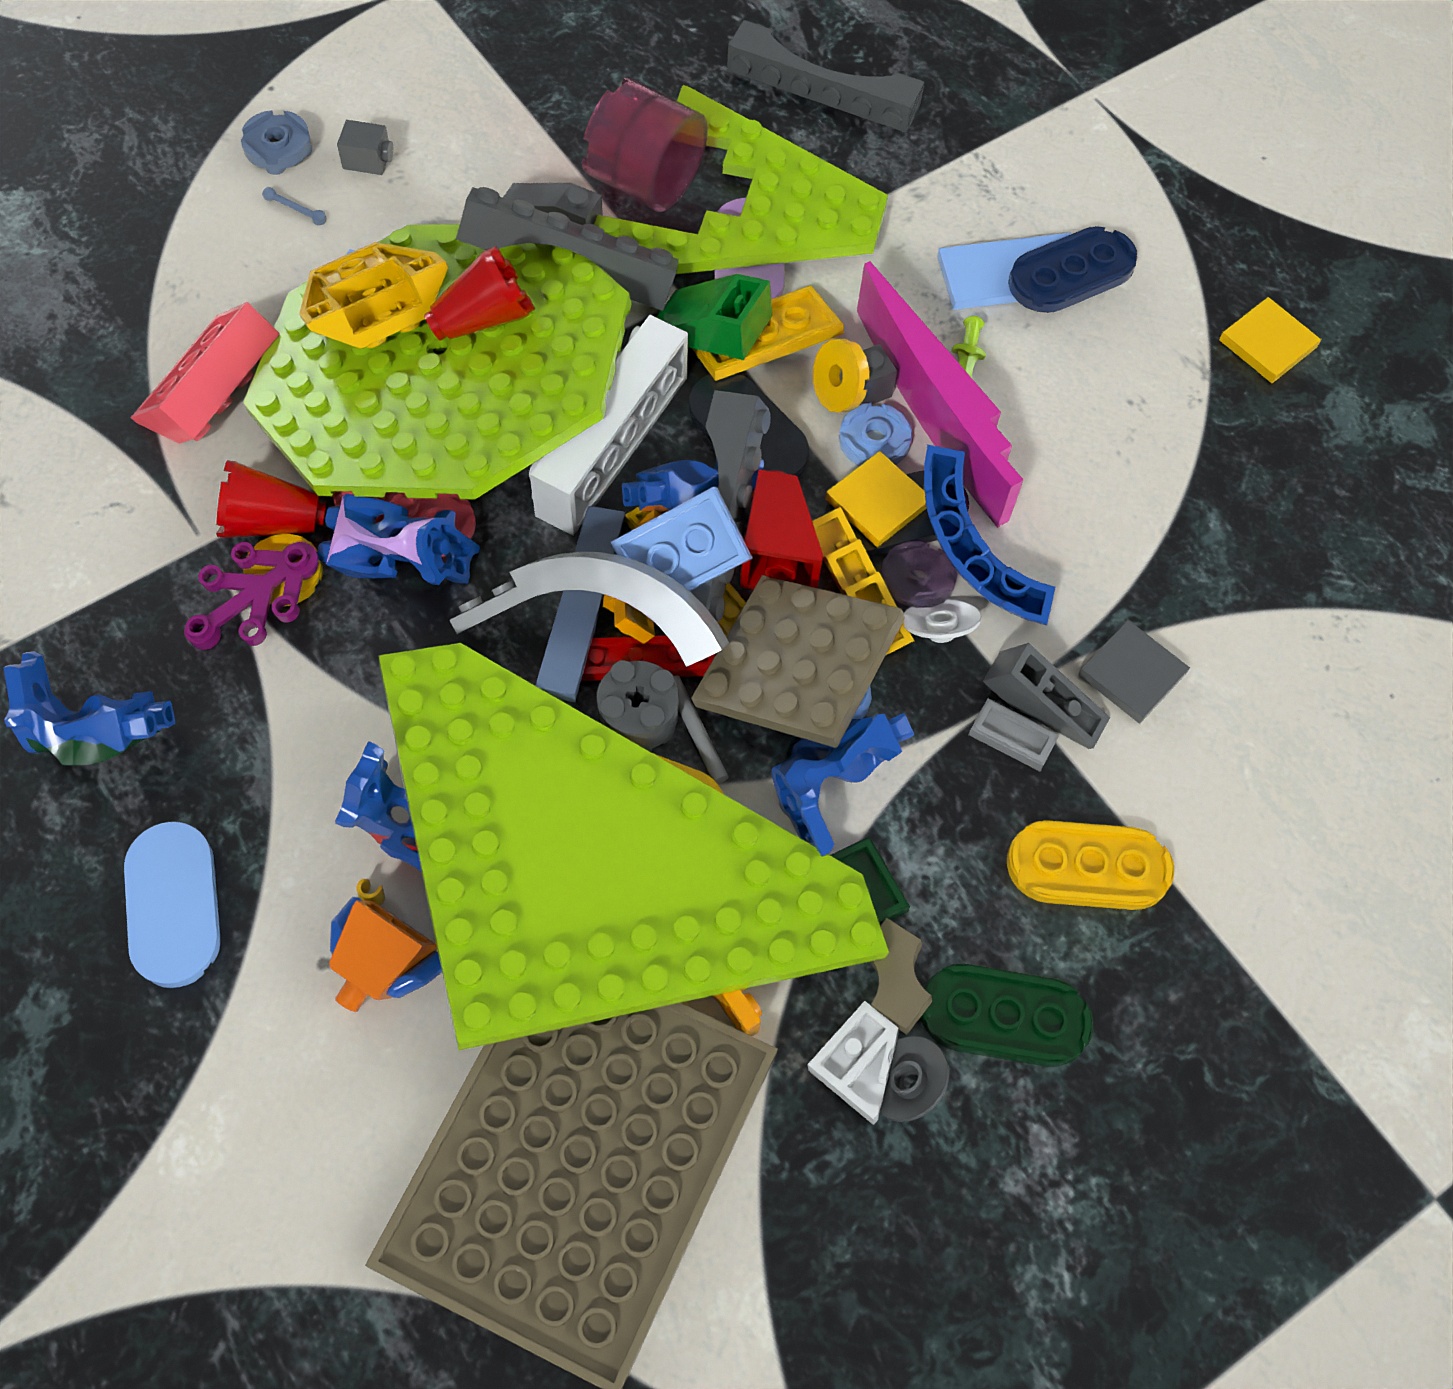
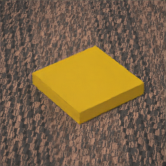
[1219,297,1321,383]
[825,451,927,548]

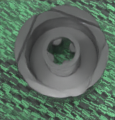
[597,660,678,752]

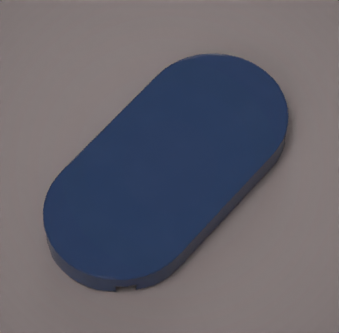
[1008,226,1137,313]

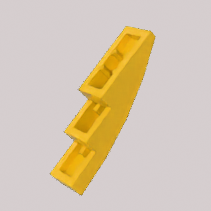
[812,507,914,655]

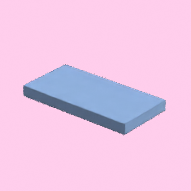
[937,233,1071,310]

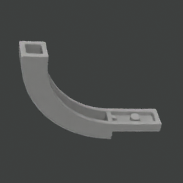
[450,552,729,667]

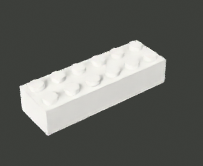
[529,315,688,536]

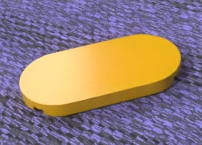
[1007,820,1175,910]

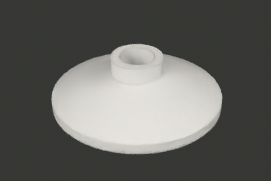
[903,599,981,643]

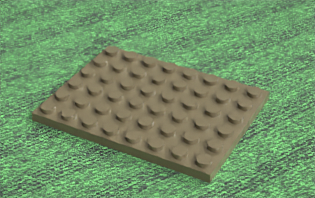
[365,1003,778,1389]

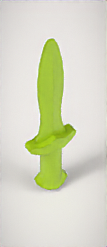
[951,316,986,378]

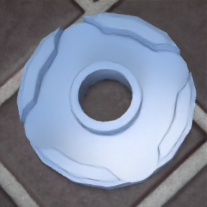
[839,403,912,466]

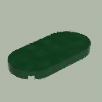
[921,964,1093,1067]

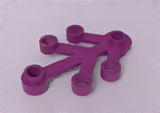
[184,542,319,650]

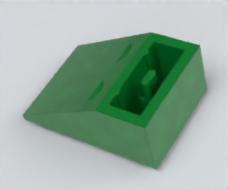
[656,274,772,360]

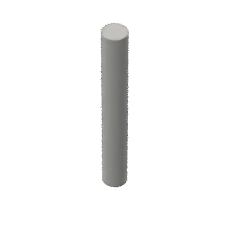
[673,675,729,784]

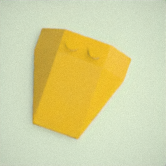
[299,242,448,349]

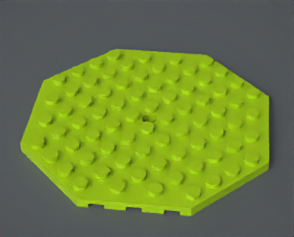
[243,224,632,500]

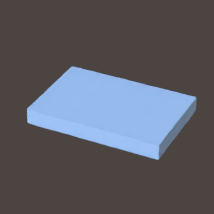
[611,487,752,591]

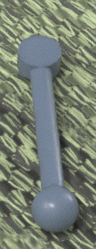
[262,187,326,225]

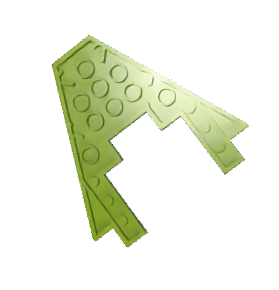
[594,85,888,274]

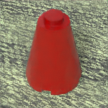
[216,460,326,538]

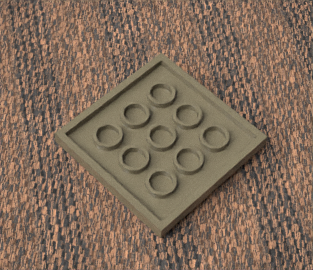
[691,575,905,748]

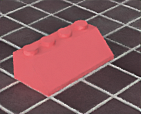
[131,302,280,444]

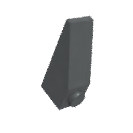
[503,183,603,225]
[983,643,1110,749]

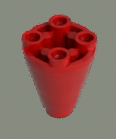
[424,246,535,341]

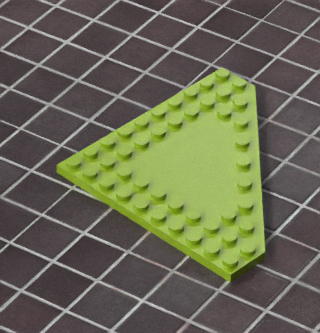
[379,643,889,1051]

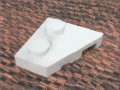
[808,1001,899,1125]

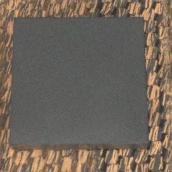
[1078,620,1190,724]

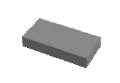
[969,698,1060,771]

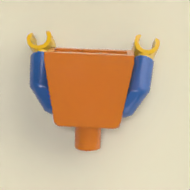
[329,879,442,1012]

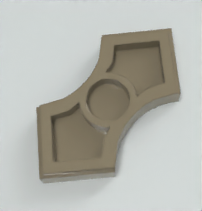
[869,918,932,1035]

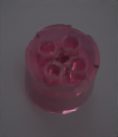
[581,77,708,212]

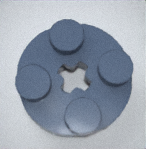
[241,110,312,175]

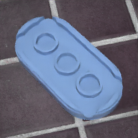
[124,822,220,988]

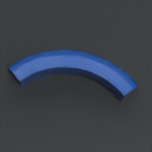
[924,444,1055,626]

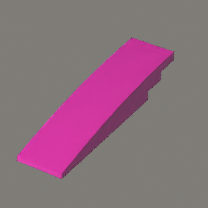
[856,261,1024,528]

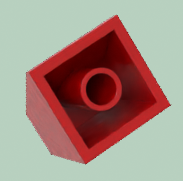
[740,470,823,590]

